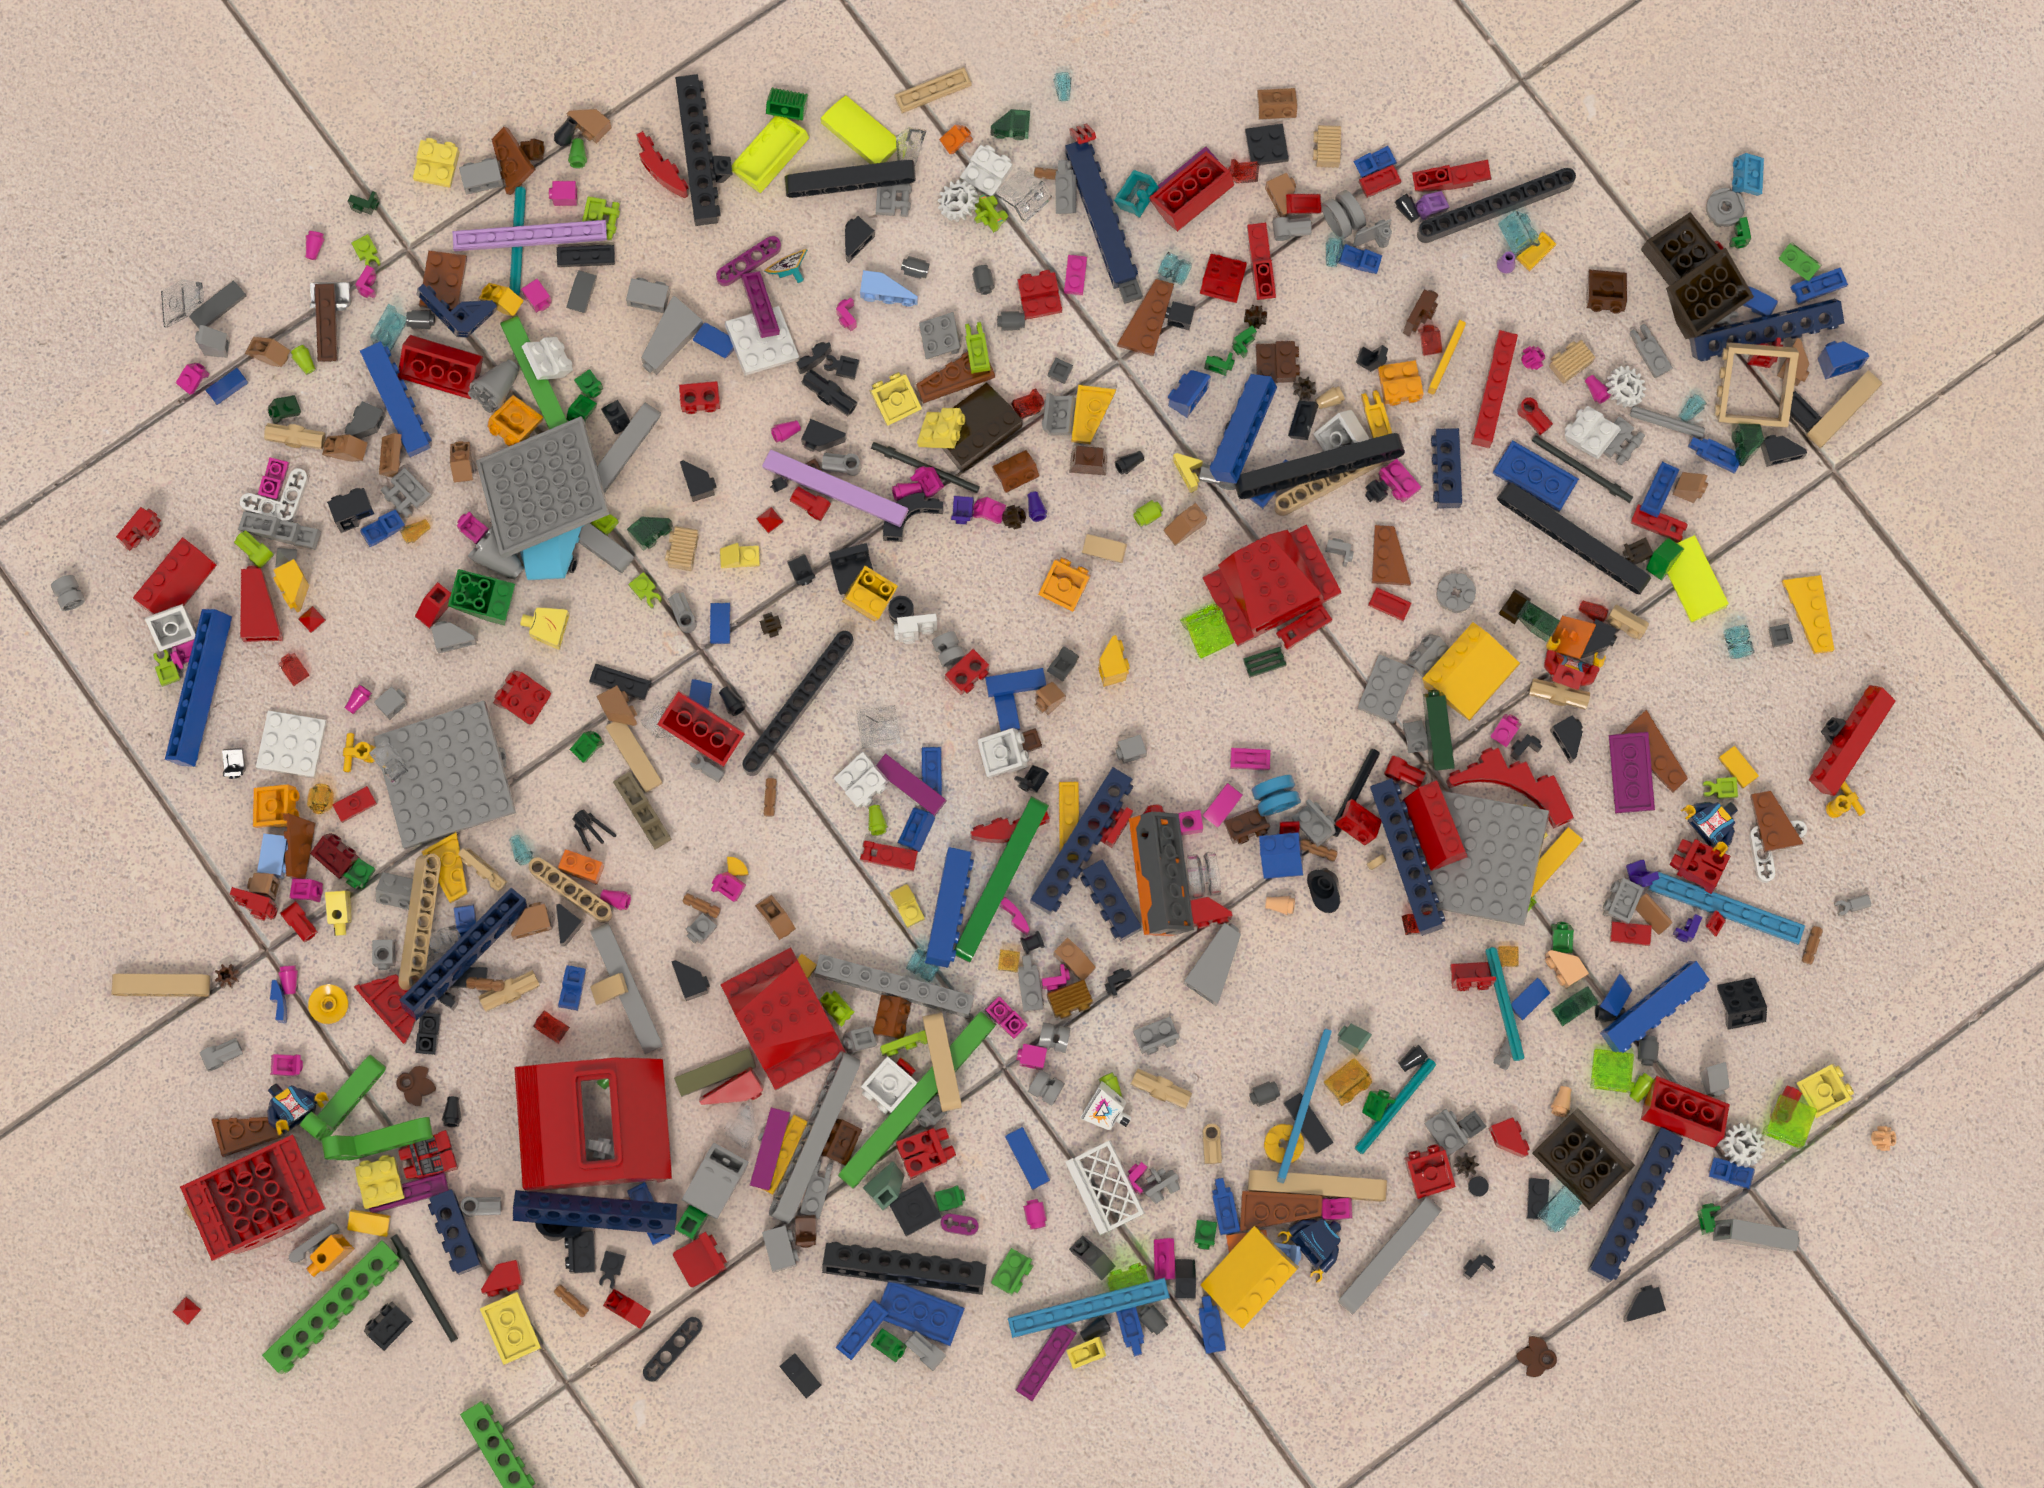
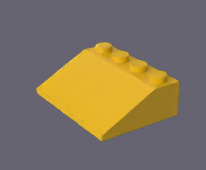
[1422,622,1520,721]
[1201,1226,1299,1329]

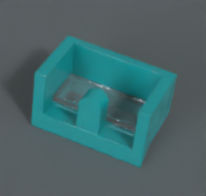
[1114,170,1159,218]

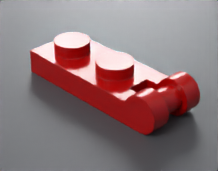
[1630,504,1688,543]
[1276,604,1332,650]
[860,841,918,872]

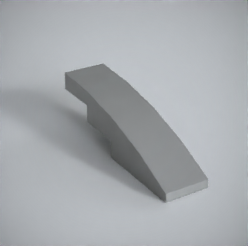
[238,511,321,550]

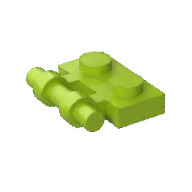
[582,196,620,240]

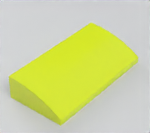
[820,96,903,164]
[732,116,809,194]
[1667,535,1729,623]

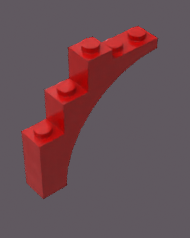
[1446,747,1574,829]

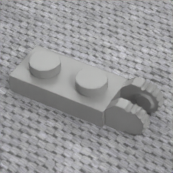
[1630,324,1673,378]
[800,1160,833,1219]
[288,1223,340,1263]

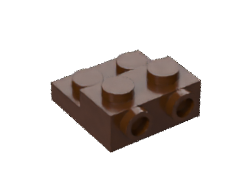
[1586,269,1627,314]
[1403,289,1439,337]
[1255,341,1300,383]

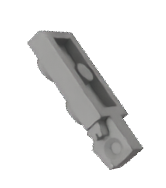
[1055,160,1076,214]
[1018,955,1043,1012]

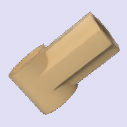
[1202,1124,1222,1164]

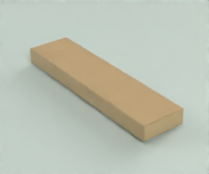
[894,67,972,113]
[605,722,663,793]

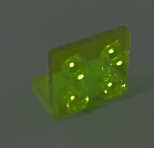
[1180,603,1234,659]
[1590,1049,1634,1093]
[1762,1095,1817,1149]
[1106,1263,1149,1292]

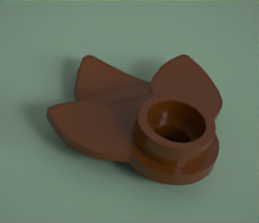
[396,1066,436,1106]
[1516,1336,1557,1377]

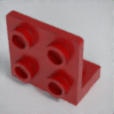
[1200,254,1247,303]
[1088,804,1133,848]
[1450,962,1496,991]

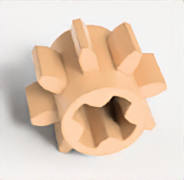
[1871,1126,1896,1151]

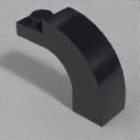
[883,493,944,542]

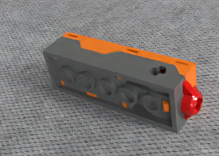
[1129,804,1194,936]

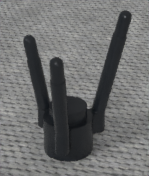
[572,809,617,852]

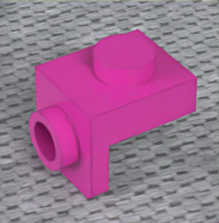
[836,298,857,331]
[175,363,210,395]
[910,466,944,498]
[973,497,1006,524]
[457,512,489,545]
[170,639,194,669]
[1490,714,1522,748]
[711,872,746,902]
[1042,964,1070,992]
[270,1054,303,1077]
[1126,1162,1148,1195]
[1322,1198,1353,1220]

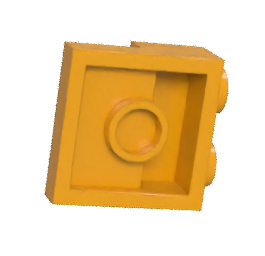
[1377,360,1424,406]
[487,395,543,446]
[1038,557,1091,612]
[253,784,300,828]

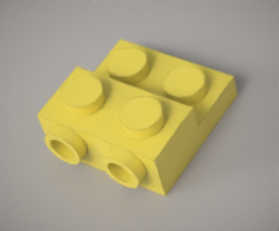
[413,138,460,188]
[869,372,922,426]
[917,408,965,448]
[1797,1064,1854,1118]
[355,1155,404,1209]

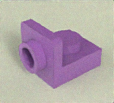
[1415,191,1450,220]

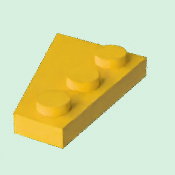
[1071,385,1116,444]
[421,832,468,904]

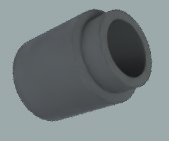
[901,256,930,279]
[972,265,995,295]
[406,310,435,330]
[997,311,1025,331]
[1638,1036,1659,1066]
[1249,1081,1280,1107]
[1139,1305,1169,1335]

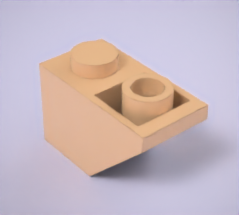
[1545,950,1589,989]

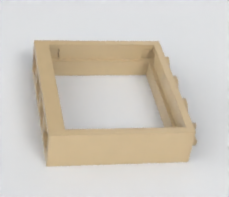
[1714,342,1799,427]

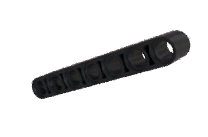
[784,160,916,198]

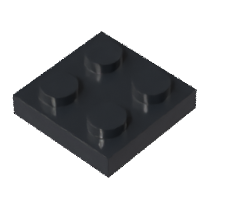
[1245,123,1289,167]
[889,1182,942,1237]

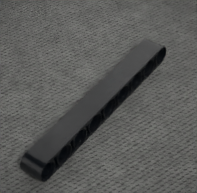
[1417,168,1576,243]
[1234,433,1405,499]
[1497,482,1651,595]
[742,631,854,776]

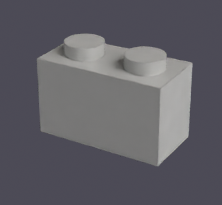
[459,158,503,195]
[626,278,670,313]
[762,1226,799,1273]

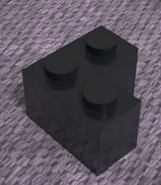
[327,488,375,533]

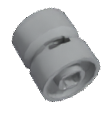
[51,575,85,611]
[932,631,965,667]
[1038,1022,1071,1053]
[1028,1069,1065,1106]

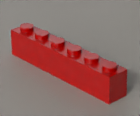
[1471,330,1518,449]
[1809,685,1896,796]

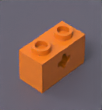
[558,849,604,885]

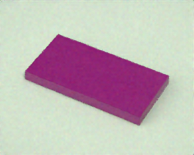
[1609,732,1655,814]

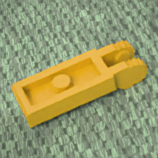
[1361,390,1392,438]

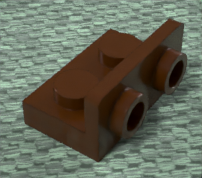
[1224,808,1270,845]
[821,1119,863,1166]

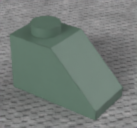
[1338,1023,1372,1056]

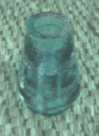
[1053,72,1072,101]
[1326,238,1344,267]
[1679,394,1707,422]
[509,835,533,865]

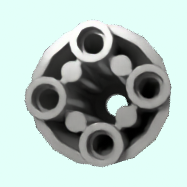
[468,360,519,413]
[468,526,524,580]

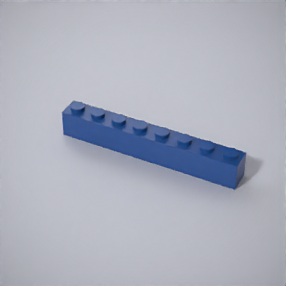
[164,609,232,767]

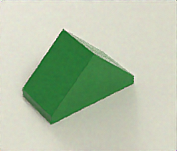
[1646,538,1684,581]

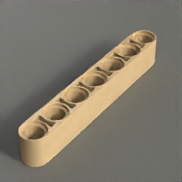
[1274,460,1390,516]
[399,854,441,990]
[1248,1170,1387,1202]

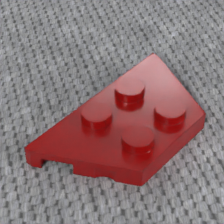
[354,974,416,1045]

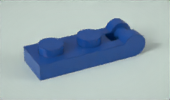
[1790,267,1848,305]

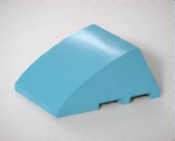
[520,525,584,580]

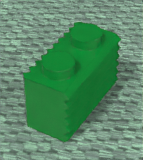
[766,87,808,121]

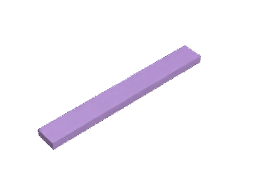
[452,220,607,251]
[762,449,909,527]

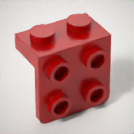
[493,670,551,725]
[673,1232,727,1288]

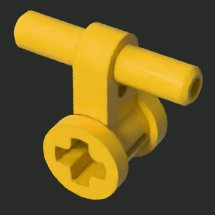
[342,733,378,773]
[1825,781,1866,818]

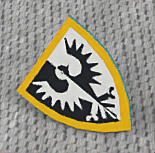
[764,249,808,283]

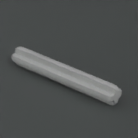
[1630,406,1705,438]

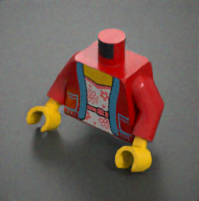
[1544,636,1606,690]

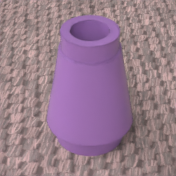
[1497,252,1516,273]

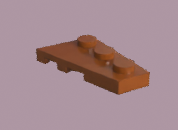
[491,127,536,195]
[1372,525,1411,586]
[1750,791,1804,853]
[283,813,315,879]
[211,1117,281,1157]

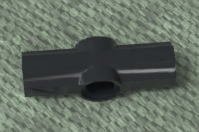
[801,369,858,417]

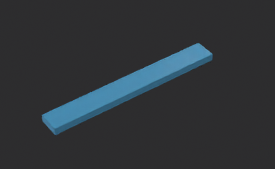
[1648,872,1805,945]
[1277,1029,1332,1184]
[1008,1278,1170,1338]

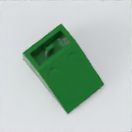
[448,569,515,626]

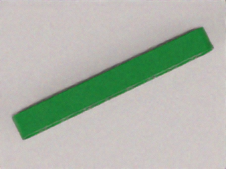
[954,796,1049,963]

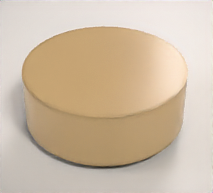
[1366,854,1387,870]

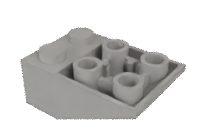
[682,1143,749,1219]

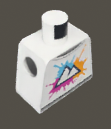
[1080,1081,1132,1130]

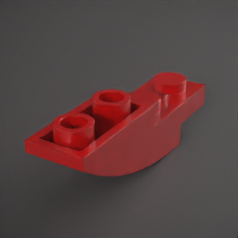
[636,131,689,198]
[1412,159,1492,192]
[1247,222,1276,300]
[970,812,1050,843]

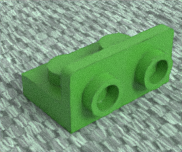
[1779,242,1822,281]
[991,1248,1034,1296]

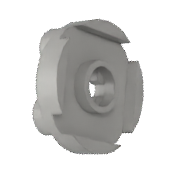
[1706,188,1745,227]
[1436,573,1476,613]

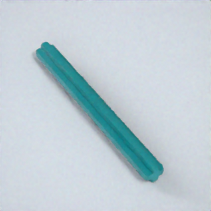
[509,187,526,296]
[1485,947,1524,1061]
[1355,1058,1436,1154]

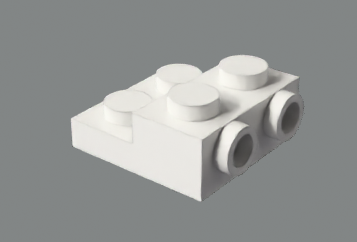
[960,144,1013,197]
[521,337,573,380]
[1565,406,1621,459]
[894,614,937,644]
[977,728,1030,778]
[834,752,889,808]
[861,1056,918,1114]

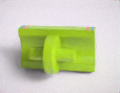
[974,194,1008,233]
[820,990,855,1027]

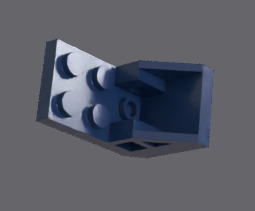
[416,284,497,338]

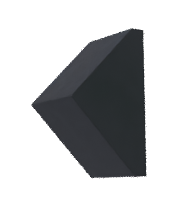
[556,904,584,947]

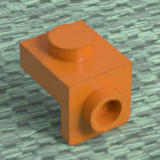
[939,125,973,154]

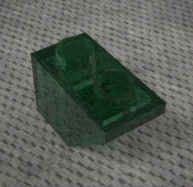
[991,109,1030,140]
[1731,424,1764,466]
[627,517,673,551]
[1517,600,1560,642]
[1551,986,1599,1027]

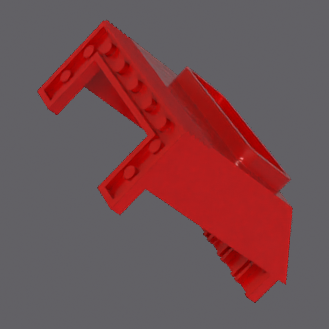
[514,1057,672,1192]

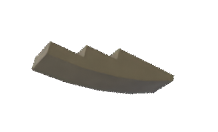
[613,771,672,850]

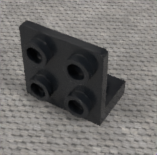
[829,543,873,595]
[1717,978,1767,1030]

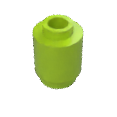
[1133,500,1163,527]

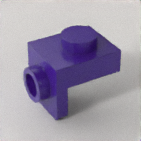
[951,495,974,524]
[1626,860,1660,887]

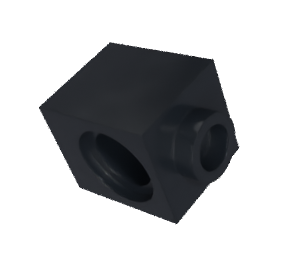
[1165,301,1195,330]

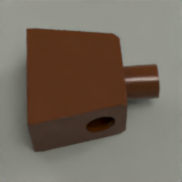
[1069,446,1107,476]

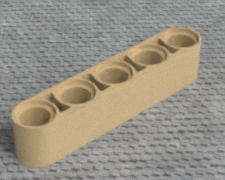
[1806,370,1883,448]
[528,858,612,923]
[111,974,210,997]
[922,1012,962,1112]

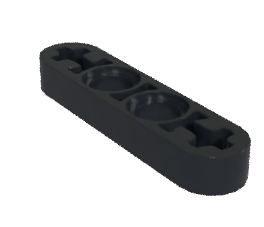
[643,1317,703,1382]

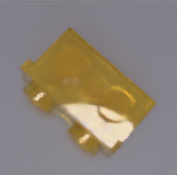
[1324,1058,1372,1106]

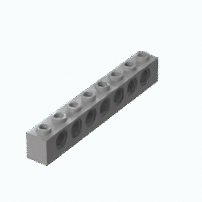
[815,954,974,1018]

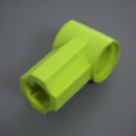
[234,530,274,568]

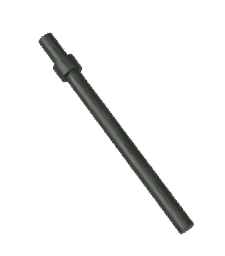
[1532,435,1633,503]
[871,442,980,493]
[390,1234,458,1343]

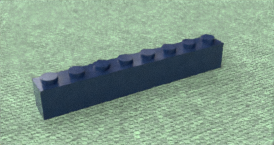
[1065,142,1138,289]

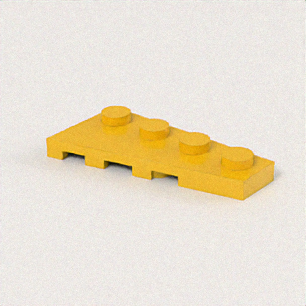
[1782,575,1835,654]

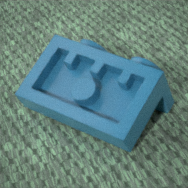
[1732,153,1764,196]

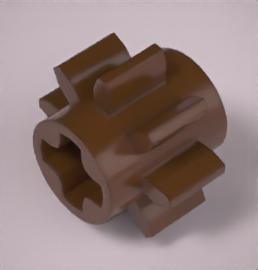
[215,964,240,989]

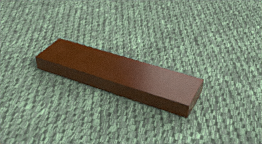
[315,284,338,362]

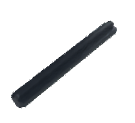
[1332,749,1380,837]

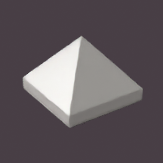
[275,548,297,568]

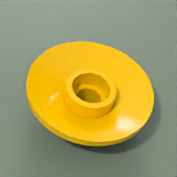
[308,984,348,1024]

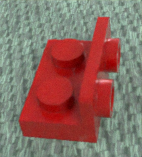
[1747,337,1783,368]
[1335,799,1382,845]

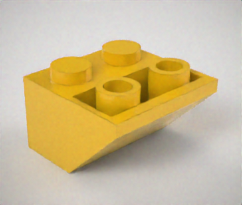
[273,559,309,613]
[841,566,898,622]
[1098,635,1130,687]

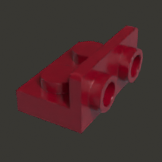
[310,833,360,879]

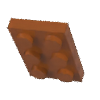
[419,250,467,311]

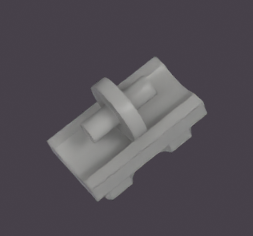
[1141,1167,1180,1204]

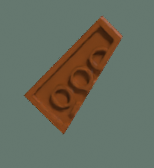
[1117,279,1174,356]
[916,351,995,404]
[1621,710,1688,793]
[1240,1191,1323,1231]

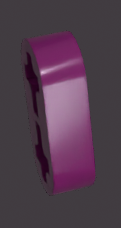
[941,1214,978,1236]

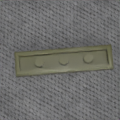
[674,1048,756,1097]

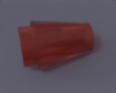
[1578,600,1609,623]

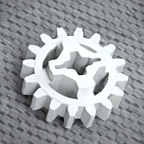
[937,180,979,222]
[1606,366,1646,408]
[1722,1123,1765,1168]
[585,1137,615,1160]

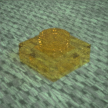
[1498,946,1519,967]
[998,949,1020,973]

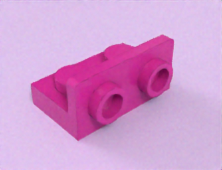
[1378,459,1422,503]

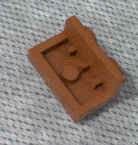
[992,450,1039,493]
[873,995,911,1039]

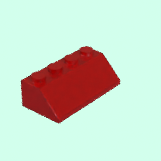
[1149,151,1235,232]
[398,335,483,399]
[133,537,217,615]
[657,690,745,767]
[1403,780,1468,871]
[1641,1076,1730,1148]

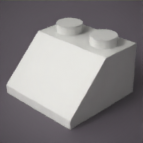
[1314,410,1369,451]
[145,604,196,652]

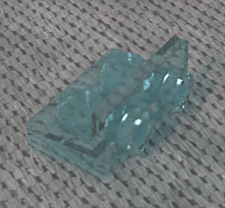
[1498,211,1540,256]
[370,304,406,351]
[1536,1186,1582,1232]

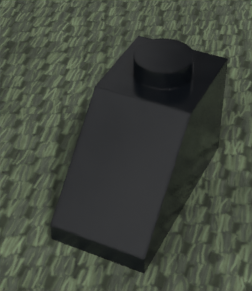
[845,216,875,263]
[801,419,847,452]
[1760,435,1807,467]
[680,460,717,502]
[1580,619,1617,659]
[1550,715,1583,763]
[671,960,710,1001]
[1174,1259,1196,1300]
[1623,1285,1666,1323]
[779,1353,822,1399]

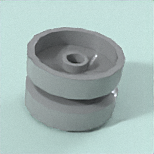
[1321,190,1366,239]

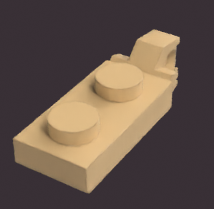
[458,848,507,891]

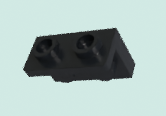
[565,1231,595,1274]
[364,1301,413,1351]

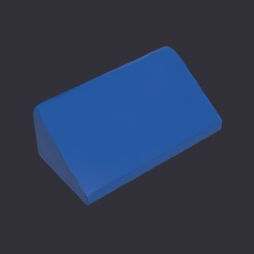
[693,323,734,358]
[205,368,248,405]
[689,679,712,709]
[898,808,935,852]
[1600,974,1632,1017]
[1511,978,1550,1021]

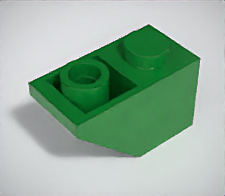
[675,1205,709,1241]

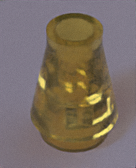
[400,519,431,544]

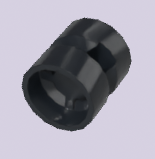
[888,596,914,624]

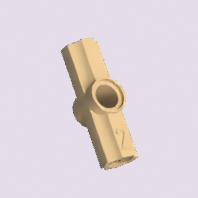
[264,423,326,450]
[1529,678,1590,710]
[478,970,540,1012]
[1130,1069,1192,1109]

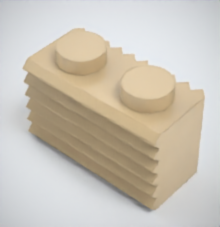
[1313,125,1341,168]
[1549,340,1595,384]
[665,526,699,571]

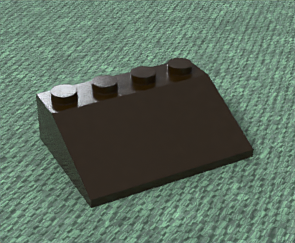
[1641,212,1721,286]
[1666,248,1754,339]
[942,383,1023,472]
[1532,1108,1635,1211]

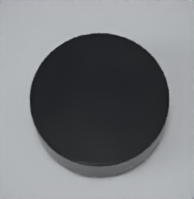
[1468,1176,1489,1197]

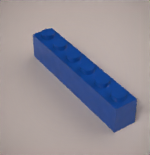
[360,341,432,457]
[1210,374,1277,484]
[925,847,974,968]
[1600,961,1710,1053]

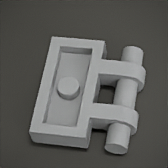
[876,184,912,217]
[1603,416,1645,465]
[381,467,432,518]

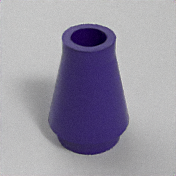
[1027,491,1047,522]

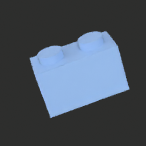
[257,833,288,879]

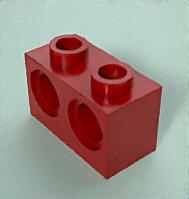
[679,381,720,414]
[945,649,989,695]

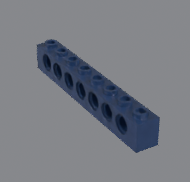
[1689,298,1845,361]
[1030,767,1134,915]
[1370,778,1446,936]
[399,888,528,1021]
[1588,1127,1684,1283]
[513,1190,677,1235]

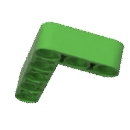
[300,1055,386,1143]
[321,1117,433,1161]

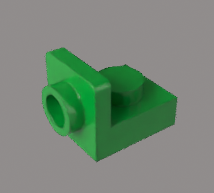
[1729,217,1751,249]
[1232,325,1257,358]
[1204,352,1235,376]
[574,369,603,399]
[566,394,597,422]
[569,731,605,763]
[343,858,376,889]
[1551,922,1574,953]
[1362,1089,1396,1121]
[935,1185,966,1212]
[1697,1203,1721,1235]
[1193,1220,1217,1250]
[871,1328,907,1363]

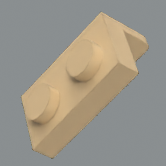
[1606,605,1649,640]

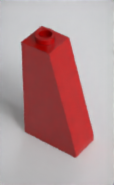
[240,566,283,642]

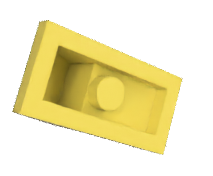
[1172,453,1203,493]
[720,543,760,568]
[889,884,925,928]
[1066,1337,1107,1369]

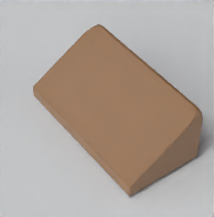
[1635,894,1672,935]

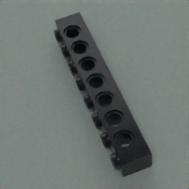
[675,74,721,226]
[822,1242,987,1295]

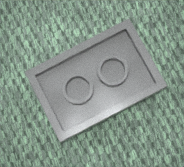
[1357,654,1415,723]

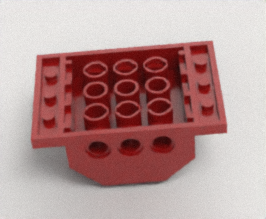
[1202,524,1342,647]
[720,947,846,1091]
[180,1134,326,1261]

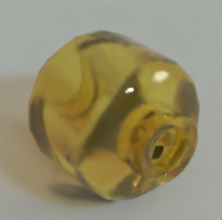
[307,784,334,814]

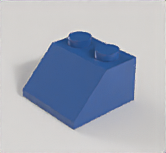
[1817,341,1870,380]
[1168,370,1211,418]
[1259,833,1303,879]

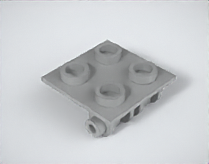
[1353,219,1392,248]
[919,312,960,359]

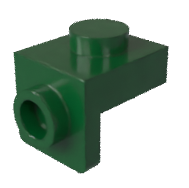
[348,191,380,215]
[268,395,301,424]

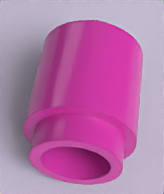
[1023,1199,1047,1230]

